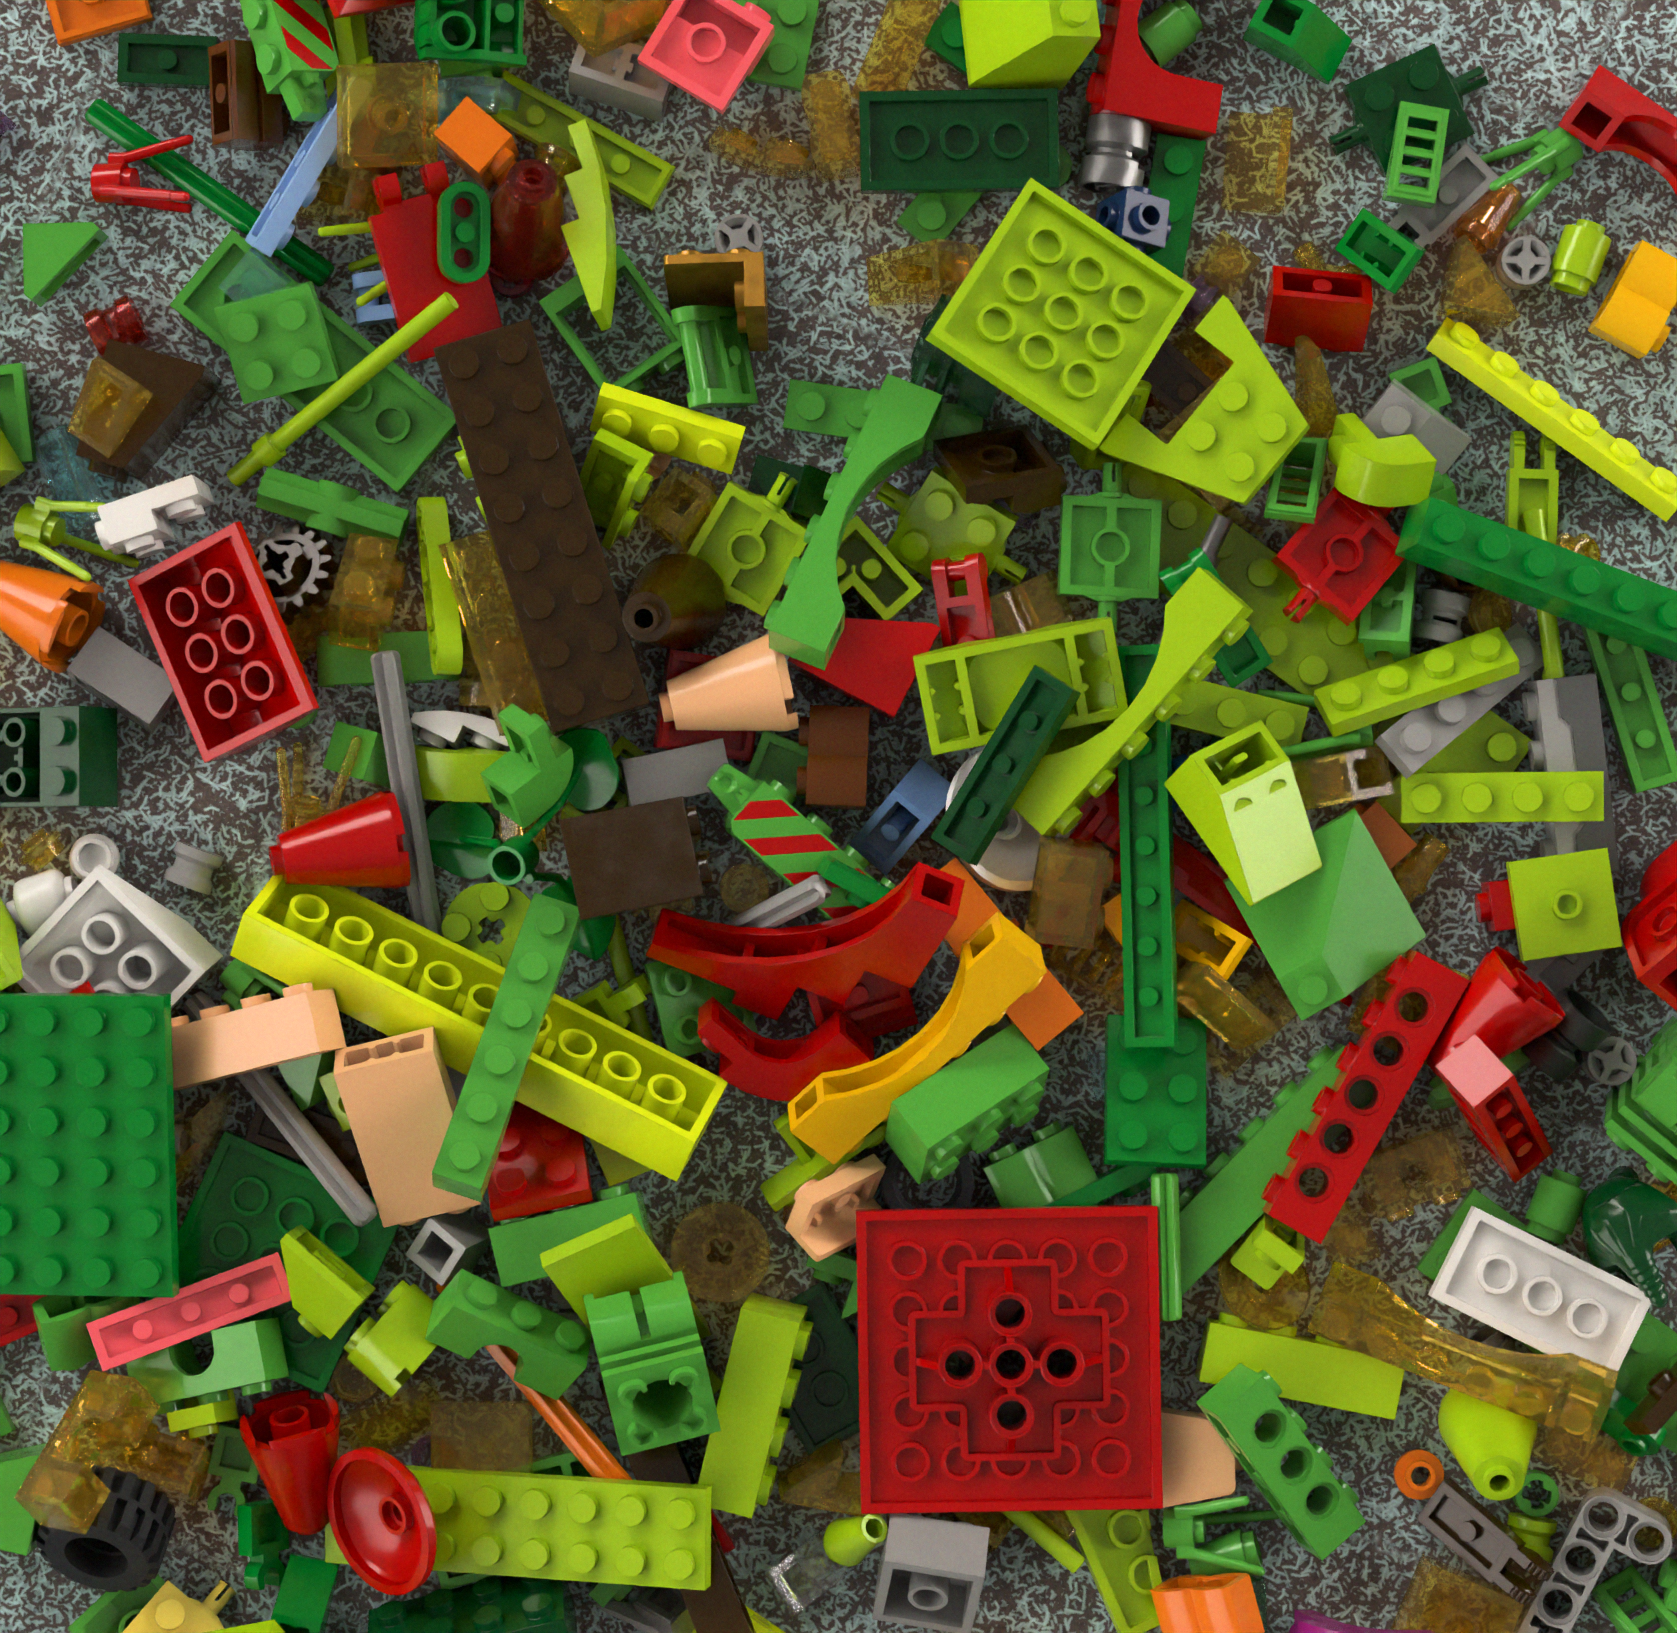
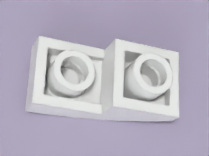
[410,711,510,752]

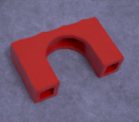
[1086,0,1223,141]

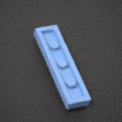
[245,70,373,257]

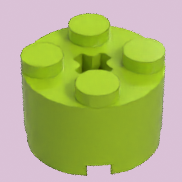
[343,1280,438,1398]

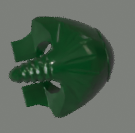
[1581,1166,1677,1308]

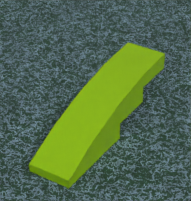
[561,119,617,331]

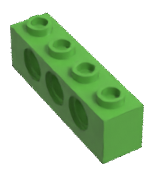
[1196,1363,1366,1561]

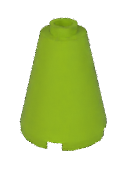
[1438,1373,1539,1501]

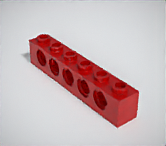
[1261,950,1470,1245]

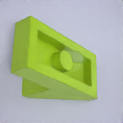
[1230,1212,1305,1290]

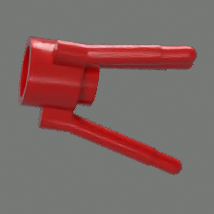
[90,135,194,213]

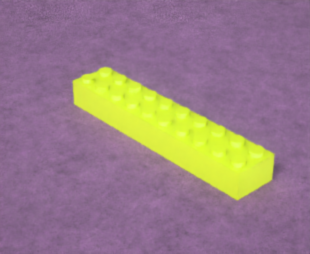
[230,875,728,1182]

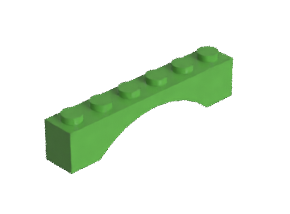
[763,373,943,671]
[432,892,581,1202]

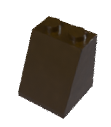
[75,339,221,484]
[559,796,713,921]

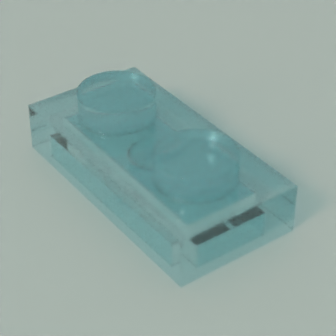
[34,423,104,534]

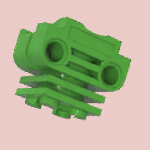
[1604,1016,1677,1185]
[583,1271,721,1456]

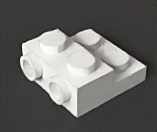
[95,475,215,559]

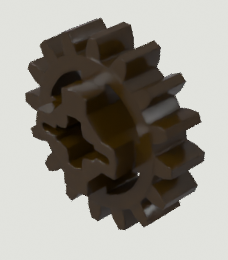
[251,523,339,626]

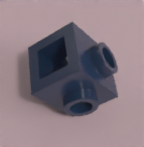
[1096,186,1171,256]

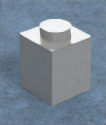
[405,1211,491,1286]

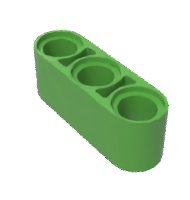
[316,631,461,687]

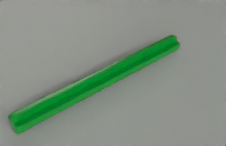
[85,99,334,287]

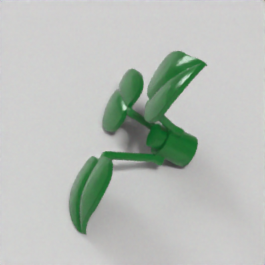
[426,728,619,961]

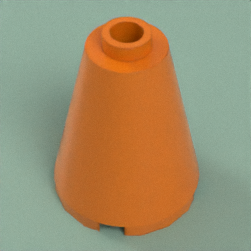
[0,559,106,674]

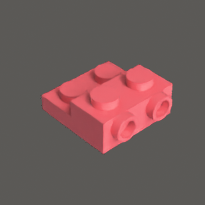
[637,0,775,115]

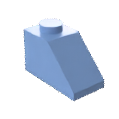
[849,758,951,875]

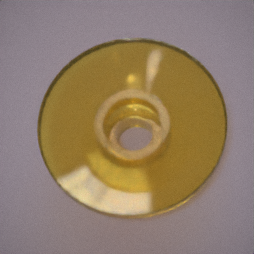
[1217,1237,1310,1330]

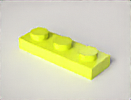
[590,382,746,474]

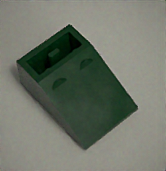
[0,706,118,808]

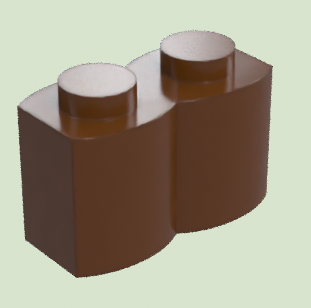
[796,705,870,810]

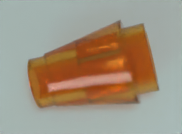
[1454,183,1522,255]

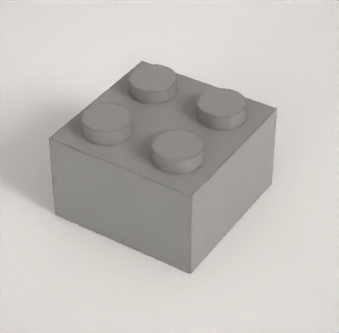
[872,1513,990,1633]

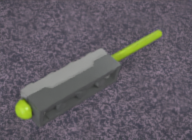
[1522,509,1620,872]

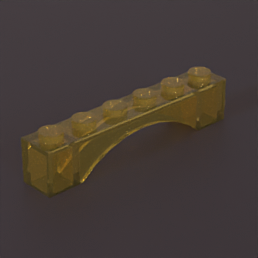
[1307,1261,1619,1444]

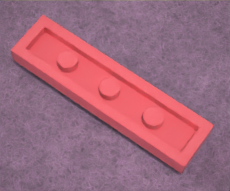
[86,1252,291,1372]

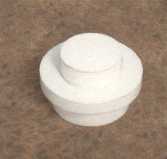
[69,834,120,880]

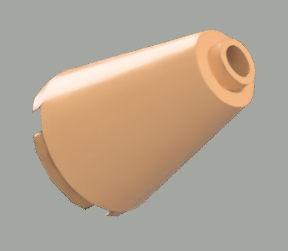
[658,634,799,731]

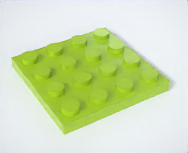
[925,178,1197,452]

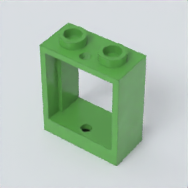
[539,245,685,394]

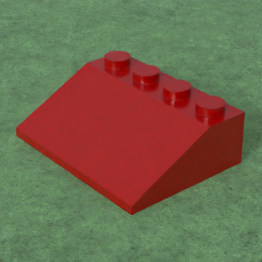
[127,521,319,763]

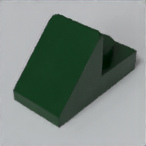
[748,454,832,522]

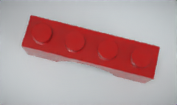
[1558,64,1677,196]

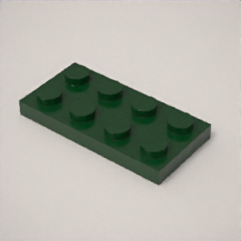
[859,88,1060,194]

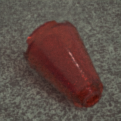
[488,159,570,283]

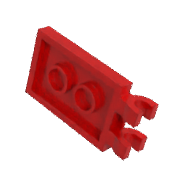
[367,160,503,364]

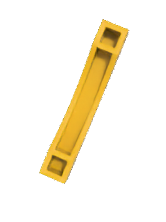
[787,911,1047,1165]

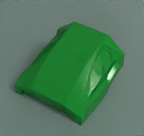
[414,0,527,68]

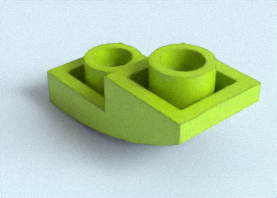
[414,745,507,803]

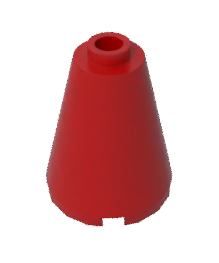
[268,790,411,889]
[1426,946,1566,1079]
[240,1390,340,1535]

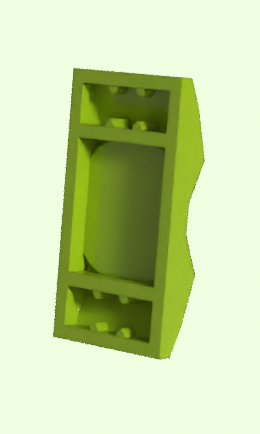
[913,617,1128,756]

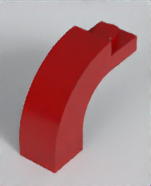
[697,996,875,1101]

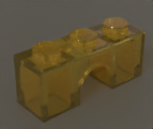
[14,1370,160,1535]

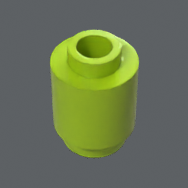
[1549,219,1612,297]

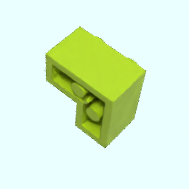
[782,515,923,621]

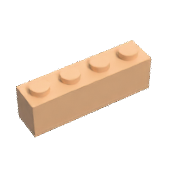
[171,982,347,1091]

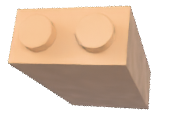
[333,1026,481,1228]

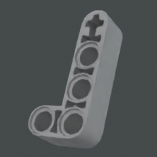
[1514,1486,1673,1633]

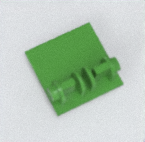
[644,961,758,1057]

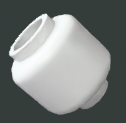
[6,869,78,937]

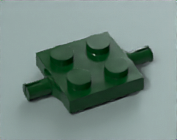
[1328,43,1488,177]

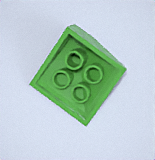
[1223,808,1426,1021]

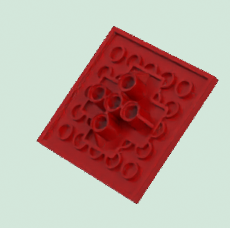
[856,1205,1163,1514]

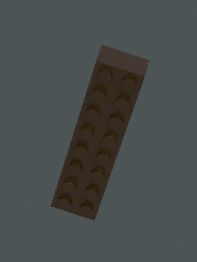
[433,319,651,736]

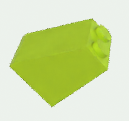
[959,0,1101,91]

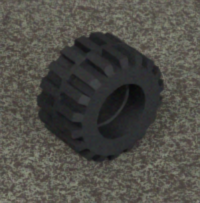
[36,1466,176,1592]

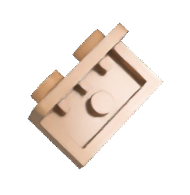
[785,1154,886,1262]

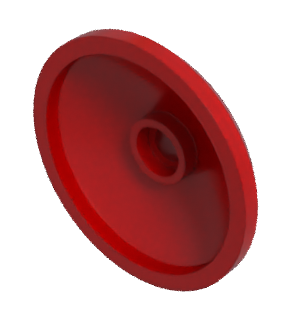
[327,1447,437,1595]

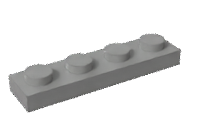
[1374,622,1543,779]

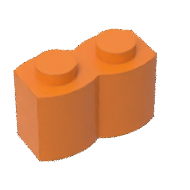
[1150,1573,1265,1633]

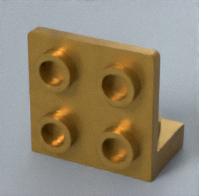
[664,248,769,352]

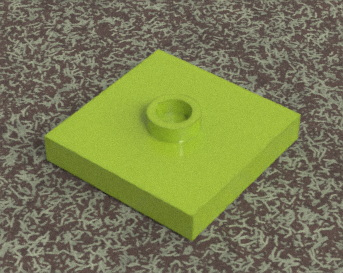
[1506,848,1623,961]

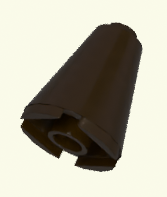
[622,553,727,651]

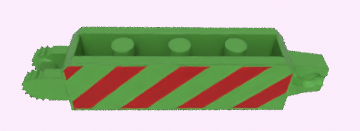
[239,0,339,122]
[706,763,896,921]

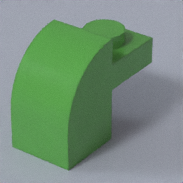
[480,703,573,829]

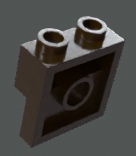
[933,424,1067,513]

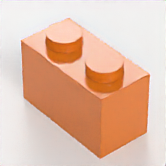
[434,96,520,191]

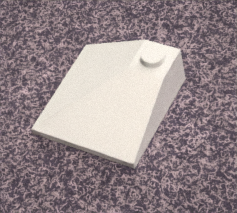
[17,864,223,1010]

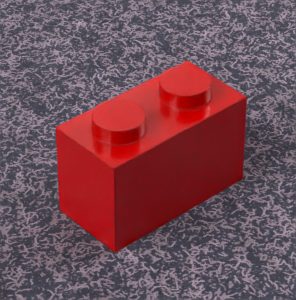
[1264,265,1373,353]

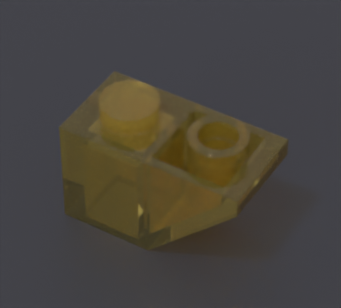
[1291,746,1394,811]

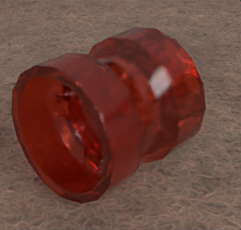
[82,294,149,358]

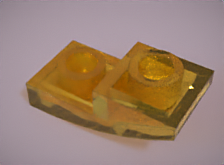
[708,125,813,179]

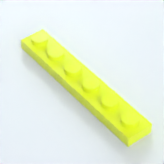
[1425,317,1677,522]

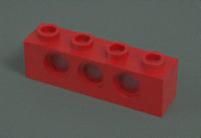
[1435,1034,1553,1184]

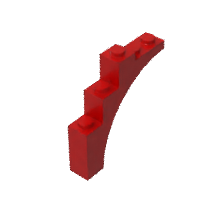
[645,862,965,1021]

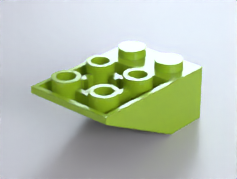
[1164,720,1322,907]

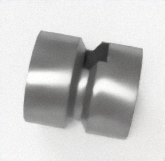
[1078,114,1152,196]

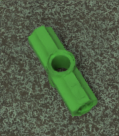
[255,467,411,552]

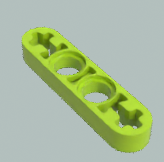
[416,497,463,675]

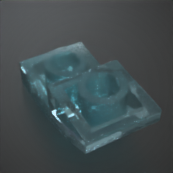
[405,76,522,125]

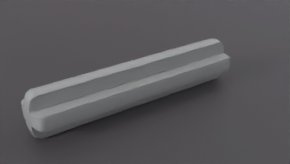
[727,875,832,928]

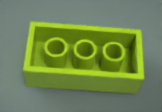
[698,1292,814,1519]

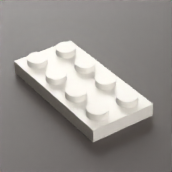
[1428,1205,1651,1386]

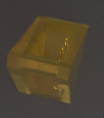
[1437,234,1521,329]
[67,356,153,458]

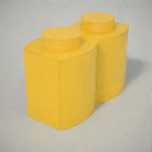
[1587,240,1677,359]

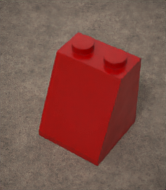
[787,618,941,721]

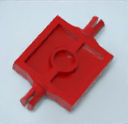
[1271,487,1405,626]

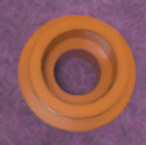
[1394,1449,1444,1500]

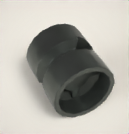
[1521,987,1613,1082]

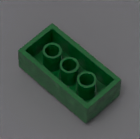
[368,1576,577,1633]

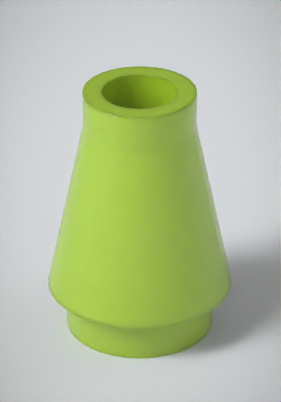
[823,1514,888,1567]

